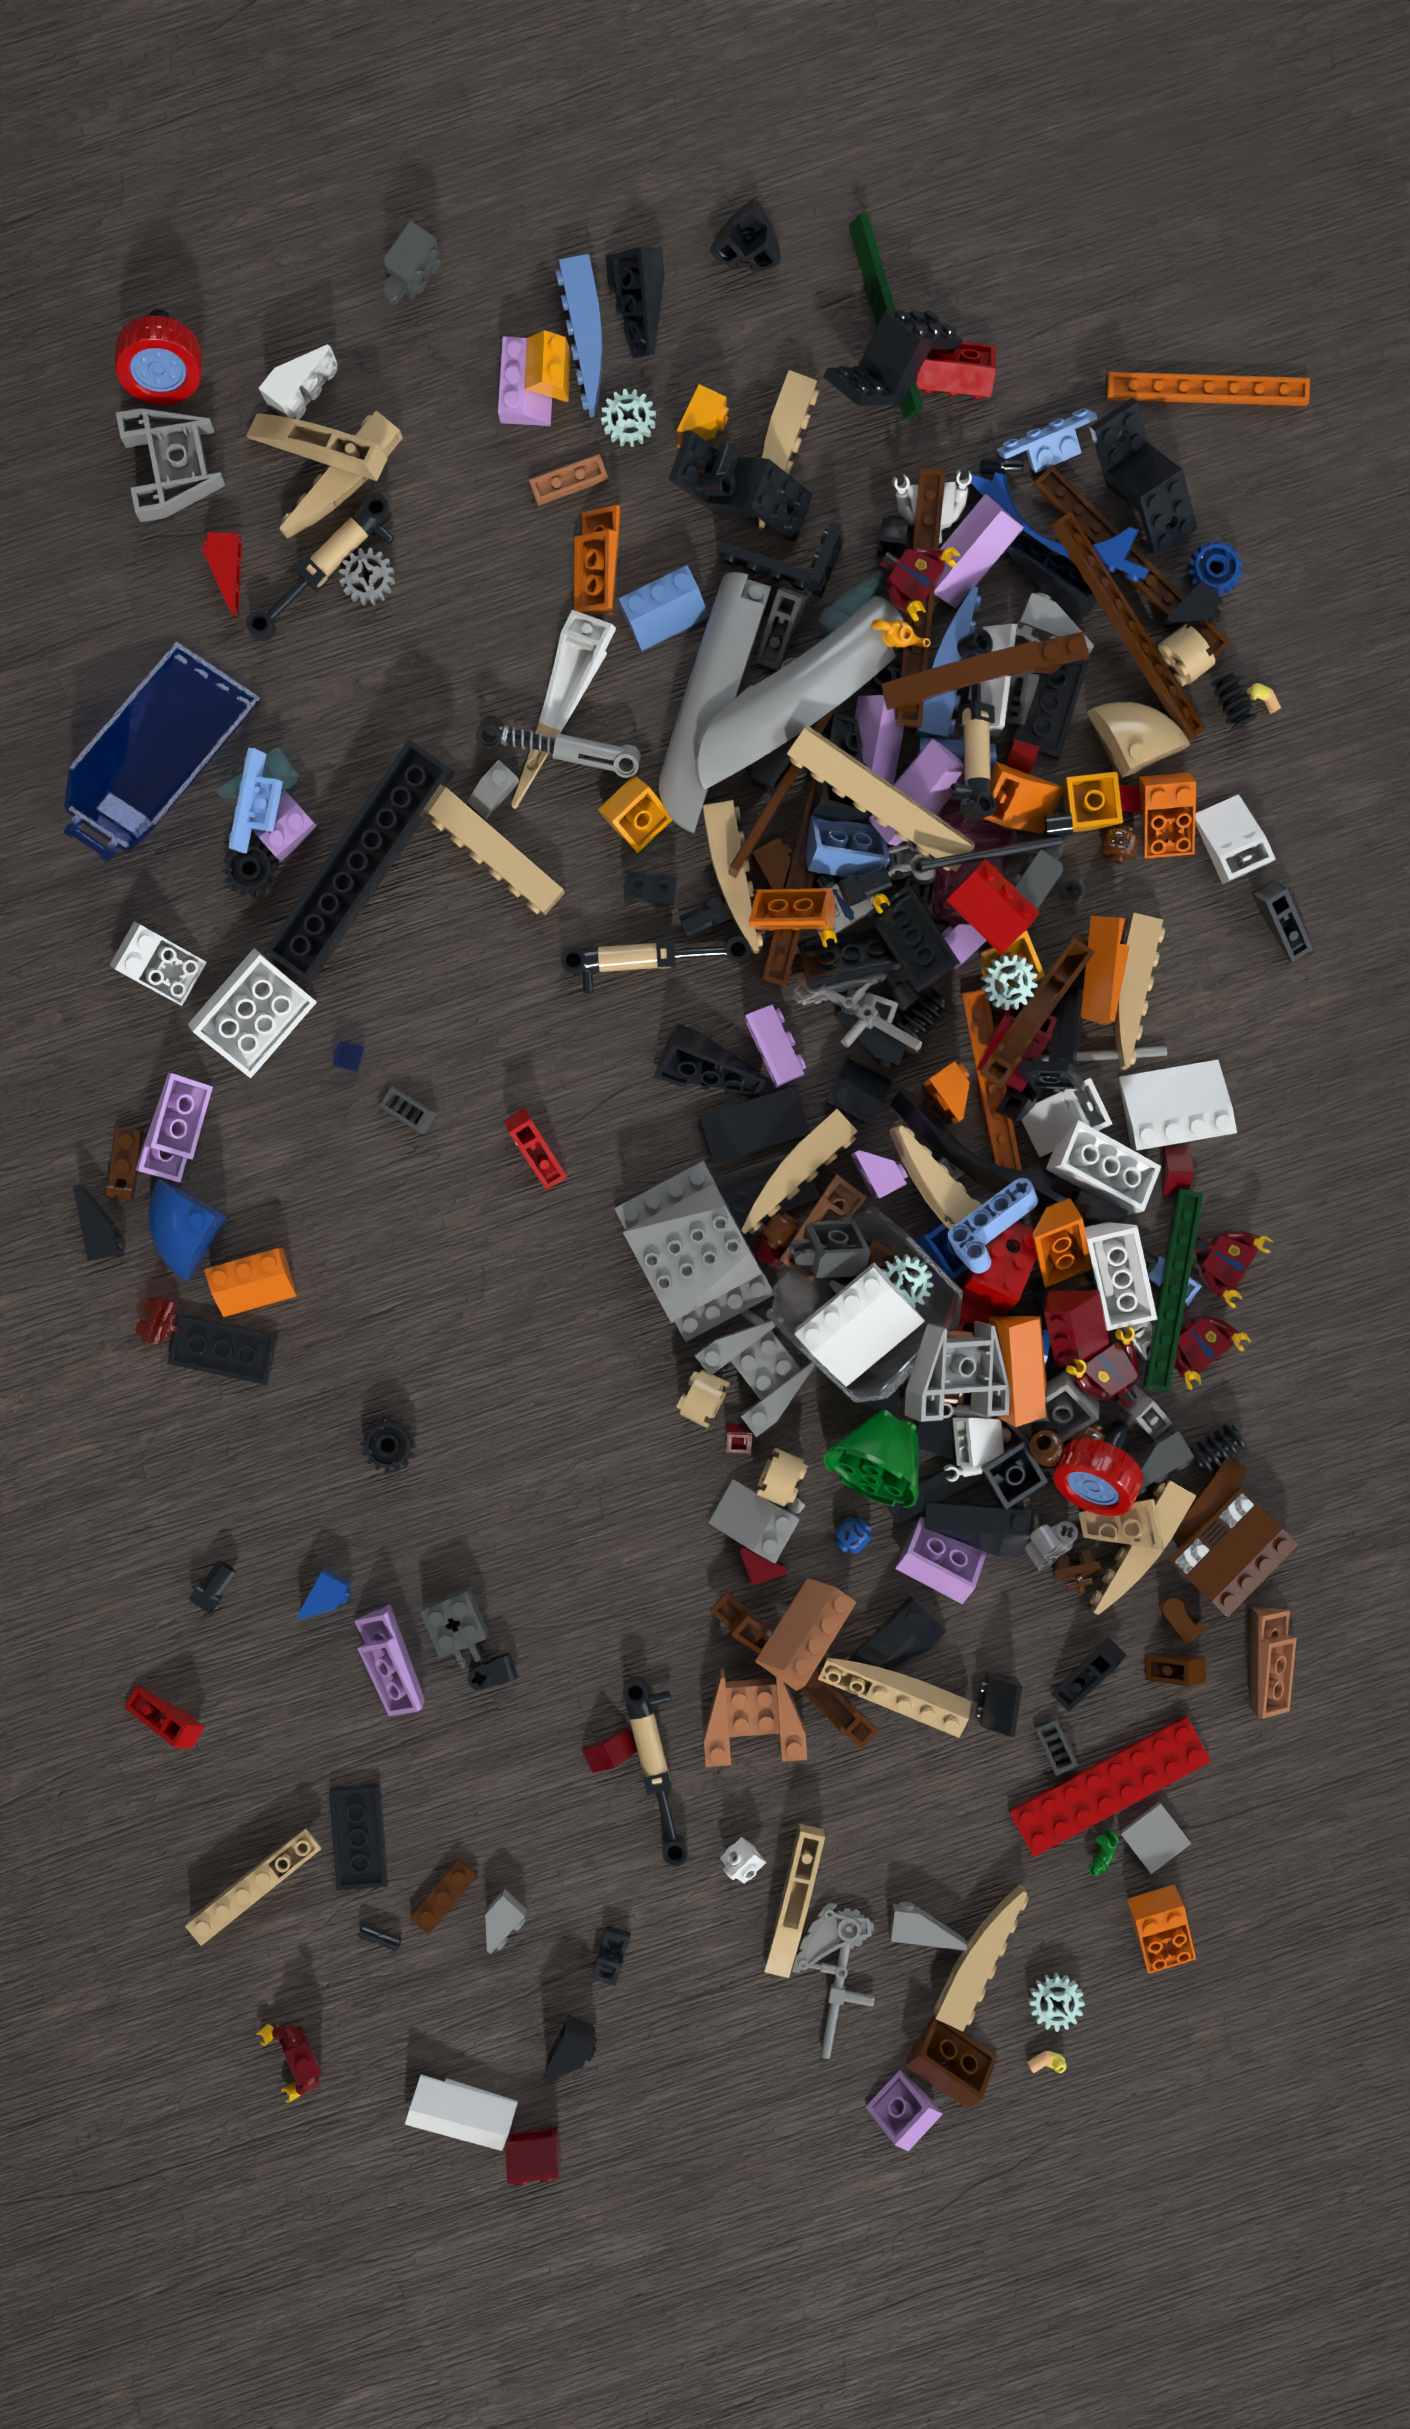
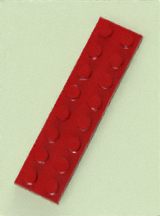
[1009,1715,1211,1857]

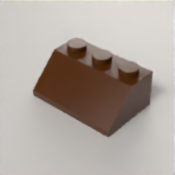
[905,2015,998,2109]

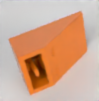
[983,762,1065,834]
[1139,772,1196,859]
[1126,1884,1196,1974]

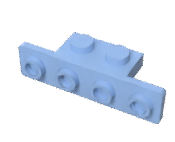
[997,409,1098,473]
[229,747,283,853]

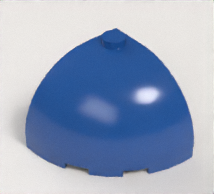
[148,1178,227,1282]

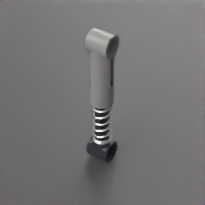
[476,716,641,778]

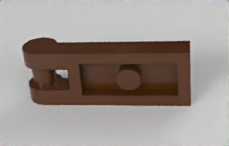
[106,1127,143,1201]

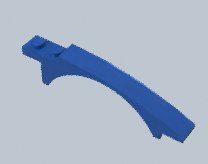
[966,472,1150,582]

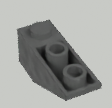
[1138,1429,1194,1495]

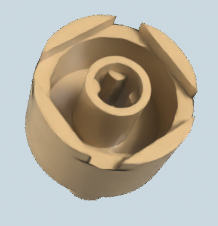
[1158,624,1215,687]
[676,1369,730,1428]
[755,1448,808,1507]

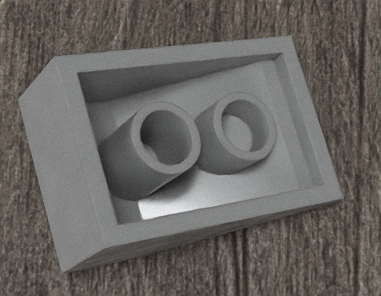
[1016,592,1094,653]
[1007,1370,1100,1446]
[708,1479,800,1563]

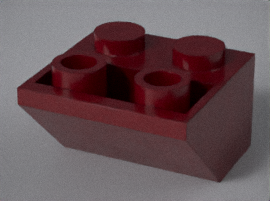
[506,2127,561,2186]

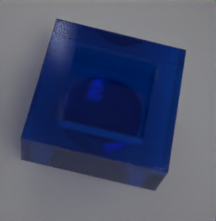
[332,1041,365,1072]

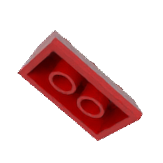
[916,342,996,398]
[946,859,1040,955]

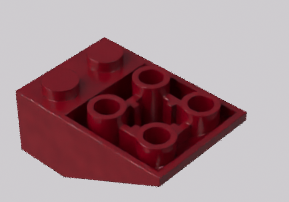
[977,996,1057,1092]

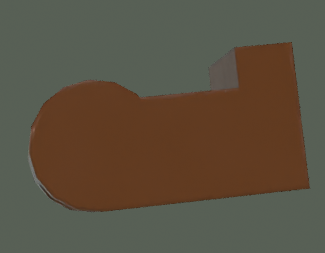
[1159,1595,1207,1644]

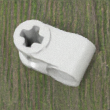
[1121,1321,1153,1362]

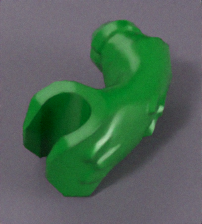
[1088,1829,1118,1876]

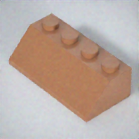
[755,1578,856,1691]

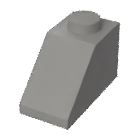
[467,760,519,819]
[1117,1384,1172,1440]

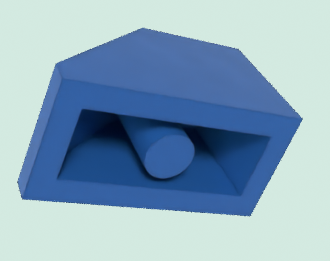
[297,1568,352,1619]

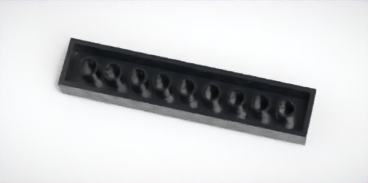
[265,739,456,981]

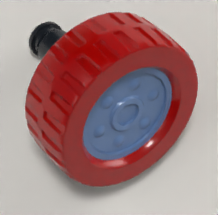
[114,309,202,405]
[1053,1420,1143,1516]

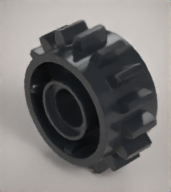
[222,842,280,898]
[361,1416,417,1473]

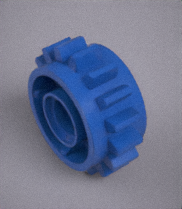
[1186,540,1243,597]

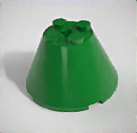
[823,1410,918,1508]

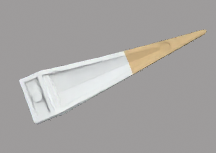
[512,610,616,809]

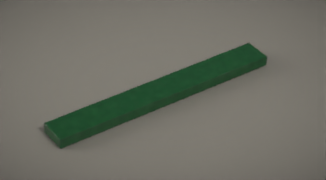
[848,213,923,420]
[1143,1188,1204,1393]

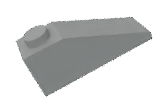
[889,1902,967,1951]

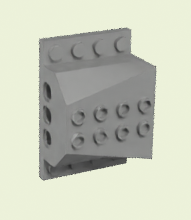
[614,1161,775,1342]

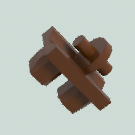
[1053,1550,1101,1594]

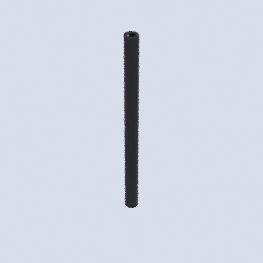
[917,836,1062,872]

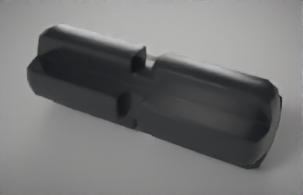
[980,458,1024,474]
[358,1923,402,1951]

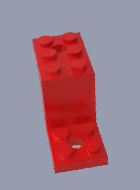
[943,1221,1037,1337]

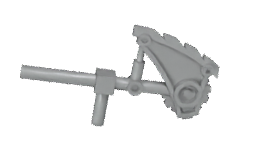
[793,972,922,1051]
[792,1903,875,2059]

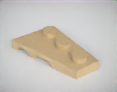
[1079,1499,1164,1550]

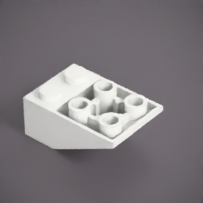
[259,344,338,420]
[1195,794,1276,884]
[110,921,207,1006]
[1021,1078,1112,1157]

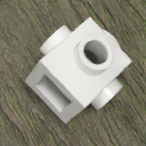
[720,1837,766,1884]

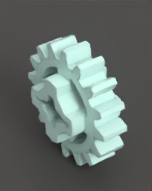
[601,389,656,447]
[981,954,1038,1010]
[881,1254,933,1308]
[1028,1973,1085,2032]

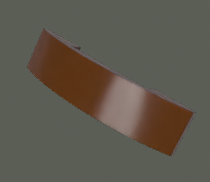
[1172,1455,1248,1545]

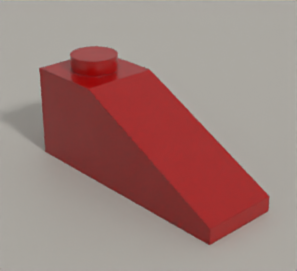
[202,532,242,616]
[503,1108,567,1190]
[124,1686,205,1749]

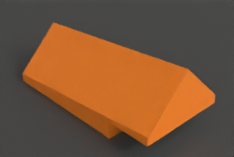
[574,505,621,615]
[1081,916,1130,1025]
[989,1316,1047,1427]

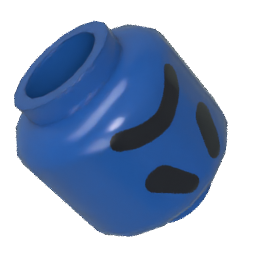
[835,1516,872,1553]

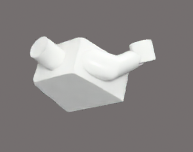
[892,470,972,544]
[943,1403,1011,1482]

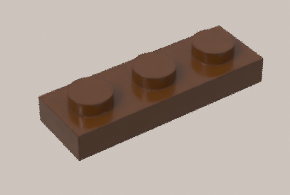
[410,1858,478,1935]

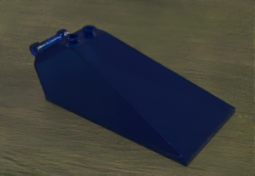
[64,642,261,862]

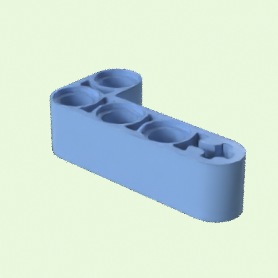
[948,1178,1038,1273]

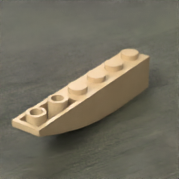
[759,370,820,531]
[279,411,403,539]
[246,413,388,481]
[703,800,763,954]
[1114,913,1165,1070]
[741,1109,858,1235]
[889,1125,983,1257]
[1090,1479,1196,1615]
[818,1657,971,1738]
[764,1824,825,1978]
[185,1828,322,1946]
[933,1884,1029,2031]

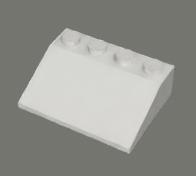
[188,948,317,1078]
[1118,1060,1237,1151]
[794,1262,925,1387]

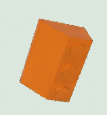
[749,888,836,930]
[922,1061,970,1124]
[1033,1198,1092,1288]
[204,1248,297,1317]

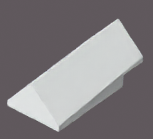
[405,2074,518,2151]

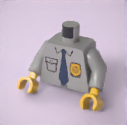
[816,874,890,947]

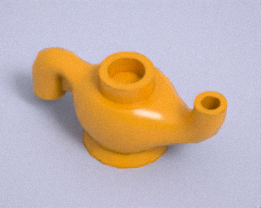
[871,619,931,647]

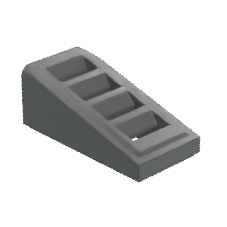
[1005,673,1039,725]
[378,1085,437,1134]
[1035,1719,1079,1776]

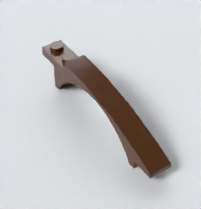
[881,632,1090,710]
[979,932,1095,1089]
[710,1590,879,1749]

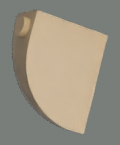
[1087,702,1190,780]

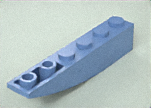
[556,254,602,418]
[916,586,981,739]

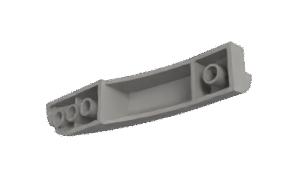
[659,572,771,833]
[695,596,903,790]

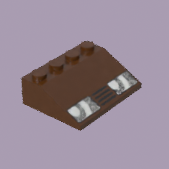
[1168,1487,1298,1617]

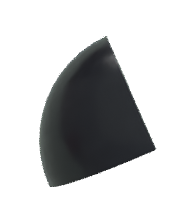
[710,197,781,271]

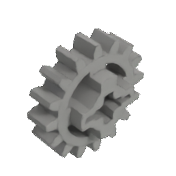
[339,548,395,606]

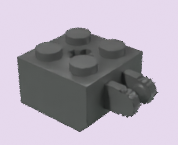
[383,220,441,305]
[1010,845,1064,910]
[788,1220,870,1278]
[420,1587,489,1669]

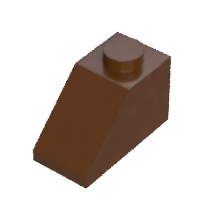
[752,837,793,889]
[1145,1654,1206,1687]

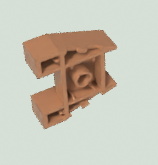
[704,1668,807,1767]

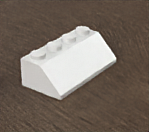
[968,624,1017,737]
[1046,1120,1161,1215]
[1084,1222,1157,1331]

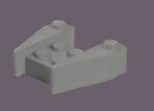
[116,408,225,522]
[695,1317,815,1437]
[905,1321,1010,1422]

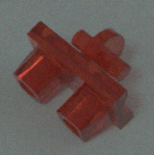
[135,1298,179,1345]

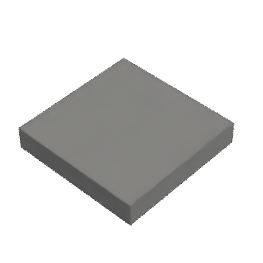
[1120,1802,1191,1874]

